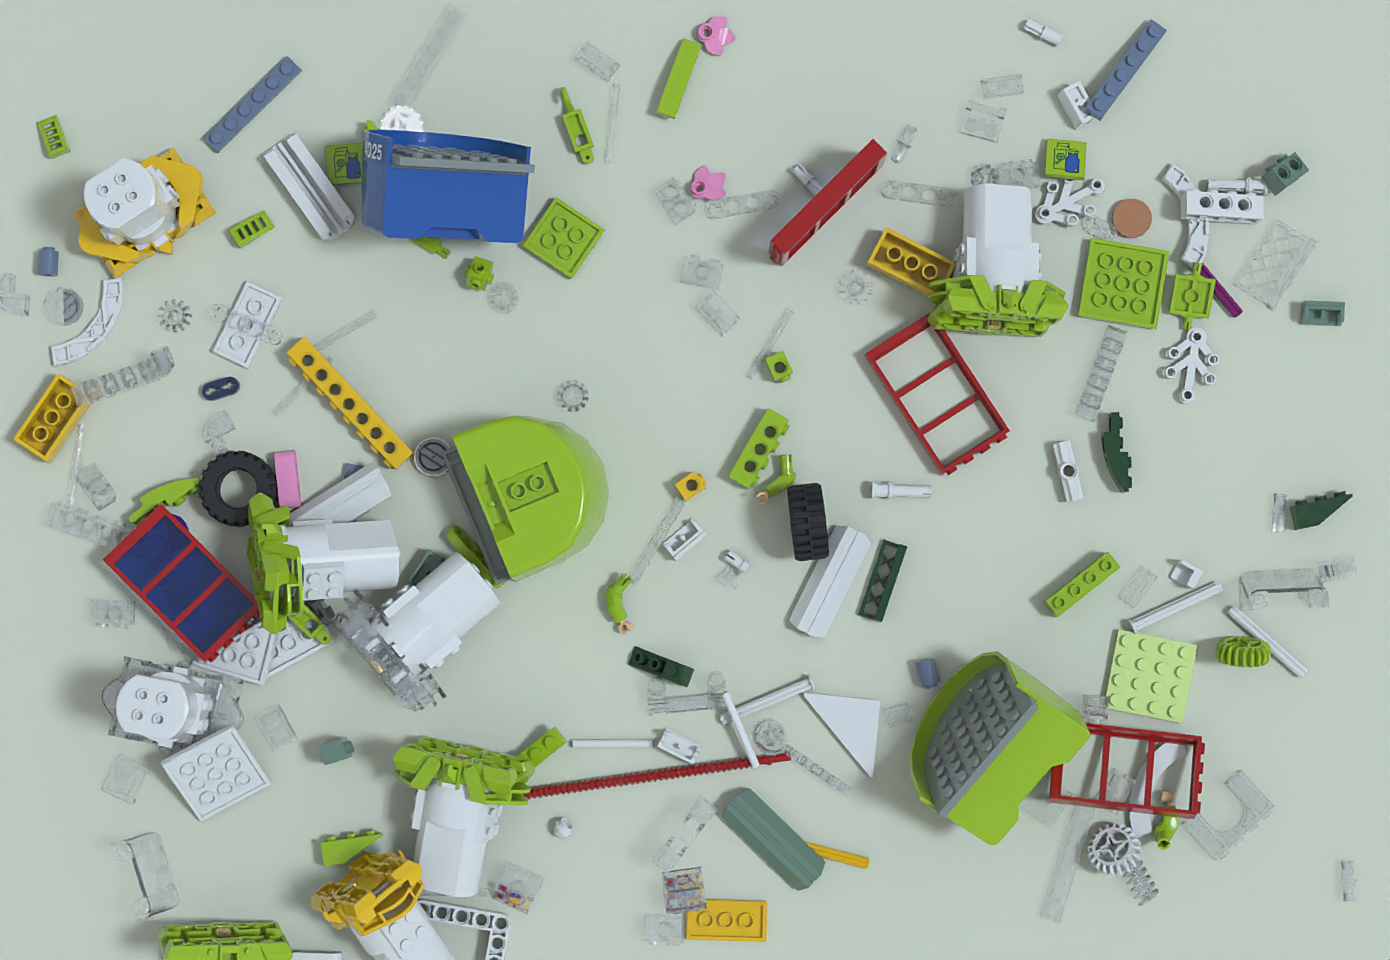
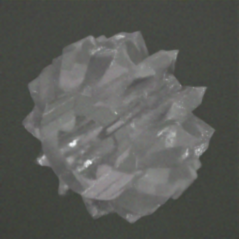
[157,299,192,333]

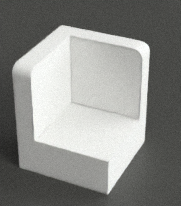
[1170,559,1203,589]

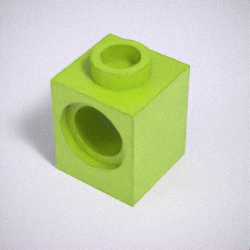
[765,351,793,383]

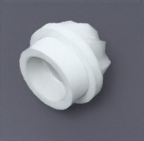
[553,817,574,839]

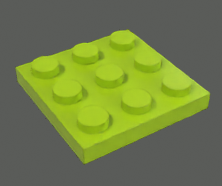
[523,197,605,279]

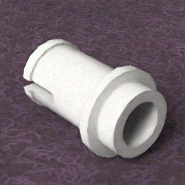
[724,550,750,573]

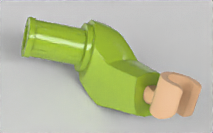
[754,454,797,504]
[605,573,634,634]
[1153,791,1179,850]

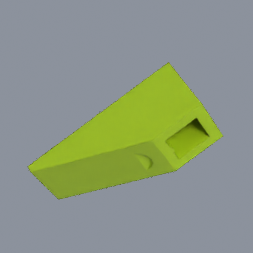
[321,830,383,867]

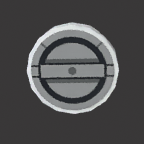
[414,437,451,477]

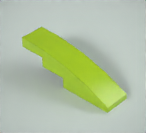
[656,38,702,119]

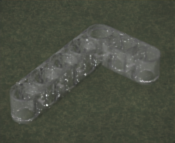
[70,346,175,408]

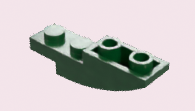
[1101,412,1132,493]

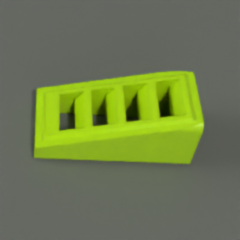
[38,115,71,159]
[229,211,275,248]

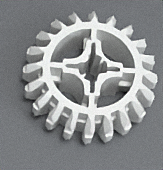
[1087,823,1142,877]

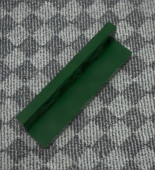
[858,539,908,622]

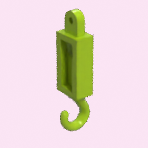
[560,87,594,164]
[288,600,332,645]

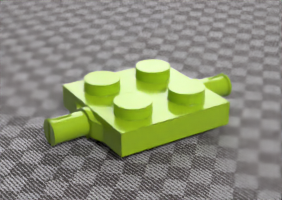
[1169,262,1216,330]

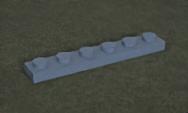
[1084,19,1167,121]
[203,56,302,153]

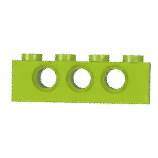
[728,408,790,490]
[1043,552,1121,617]

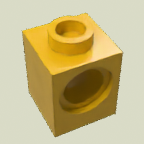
[675,471,706,502]

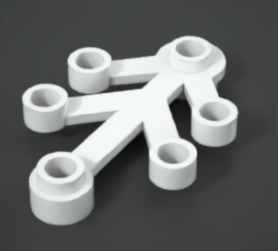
[1035,178,1105,227]
[1164,327,1220,404]

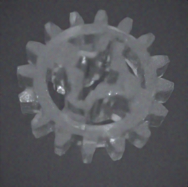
[379,104,423,132]

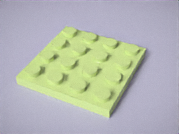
[1103,629,1197,723]

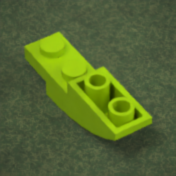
[128,478,202,525]
[516,726,567,768]

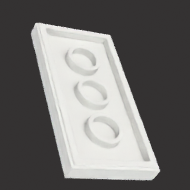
[212,281,283,369]

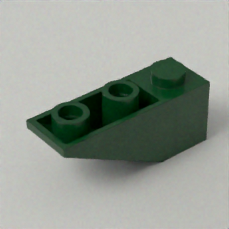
[1290,491,1353,530]
[628,646,694,687]

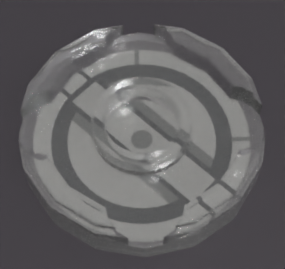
[43,287,84,326]

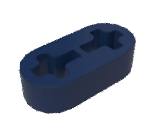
[202,377,240,401]

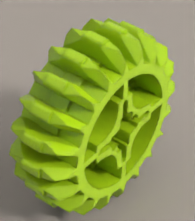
[1216,636,1271,668]

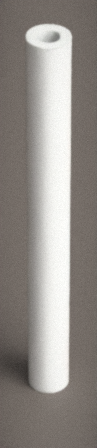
[721,692,760,768]
[573,739,653,748]

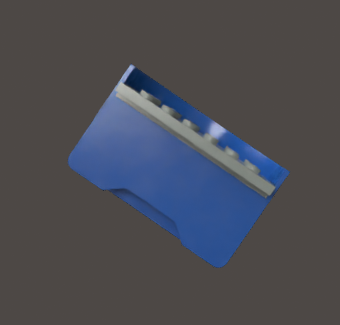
[361,130,535,243]

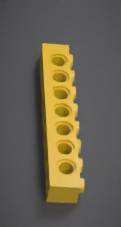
[287,337,414,469]

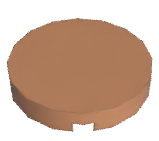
[1112,199,1152,238]

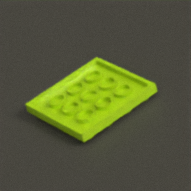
[1078,238,1169,330]

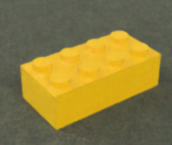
[867,227,956,297]
[13,373,96,463]

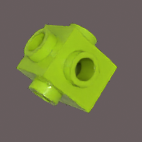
[464,256,494,291]

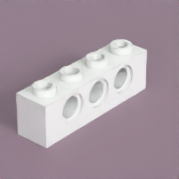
[1181,188,1264,224]

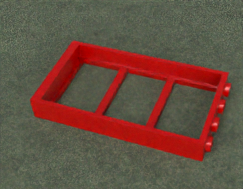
[864,313,1010,475]
[1049,723,1205,819]

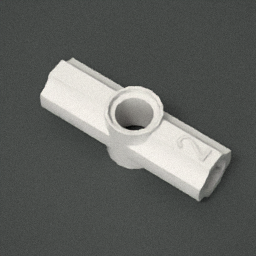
[1052,440,1084,502]

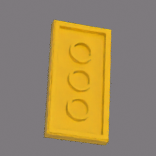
[686,899,767,942]

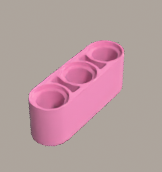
[274,450,301,508]

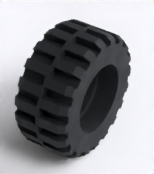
[198,450,278,527]
[787,483,829,561]

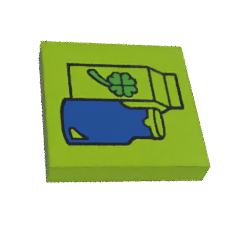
[1044,138,1087,181]
[325,142,363,185]

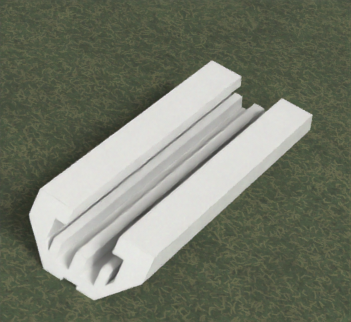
[263,133,355,240]
[287,462,392,527]
[789,526,871,638]

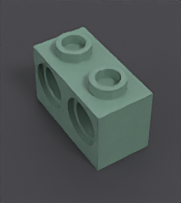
[1261,152,1309,196]
[319,738,354,765]

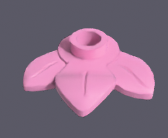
[696,16,735,56]
[690,166,726,201]

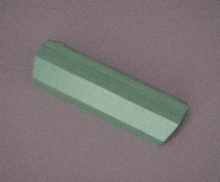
[721,788,826,891]

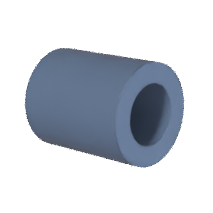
[37,247,59,277]
[915,658,940,689]

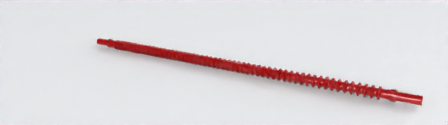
[414,753,791,809]

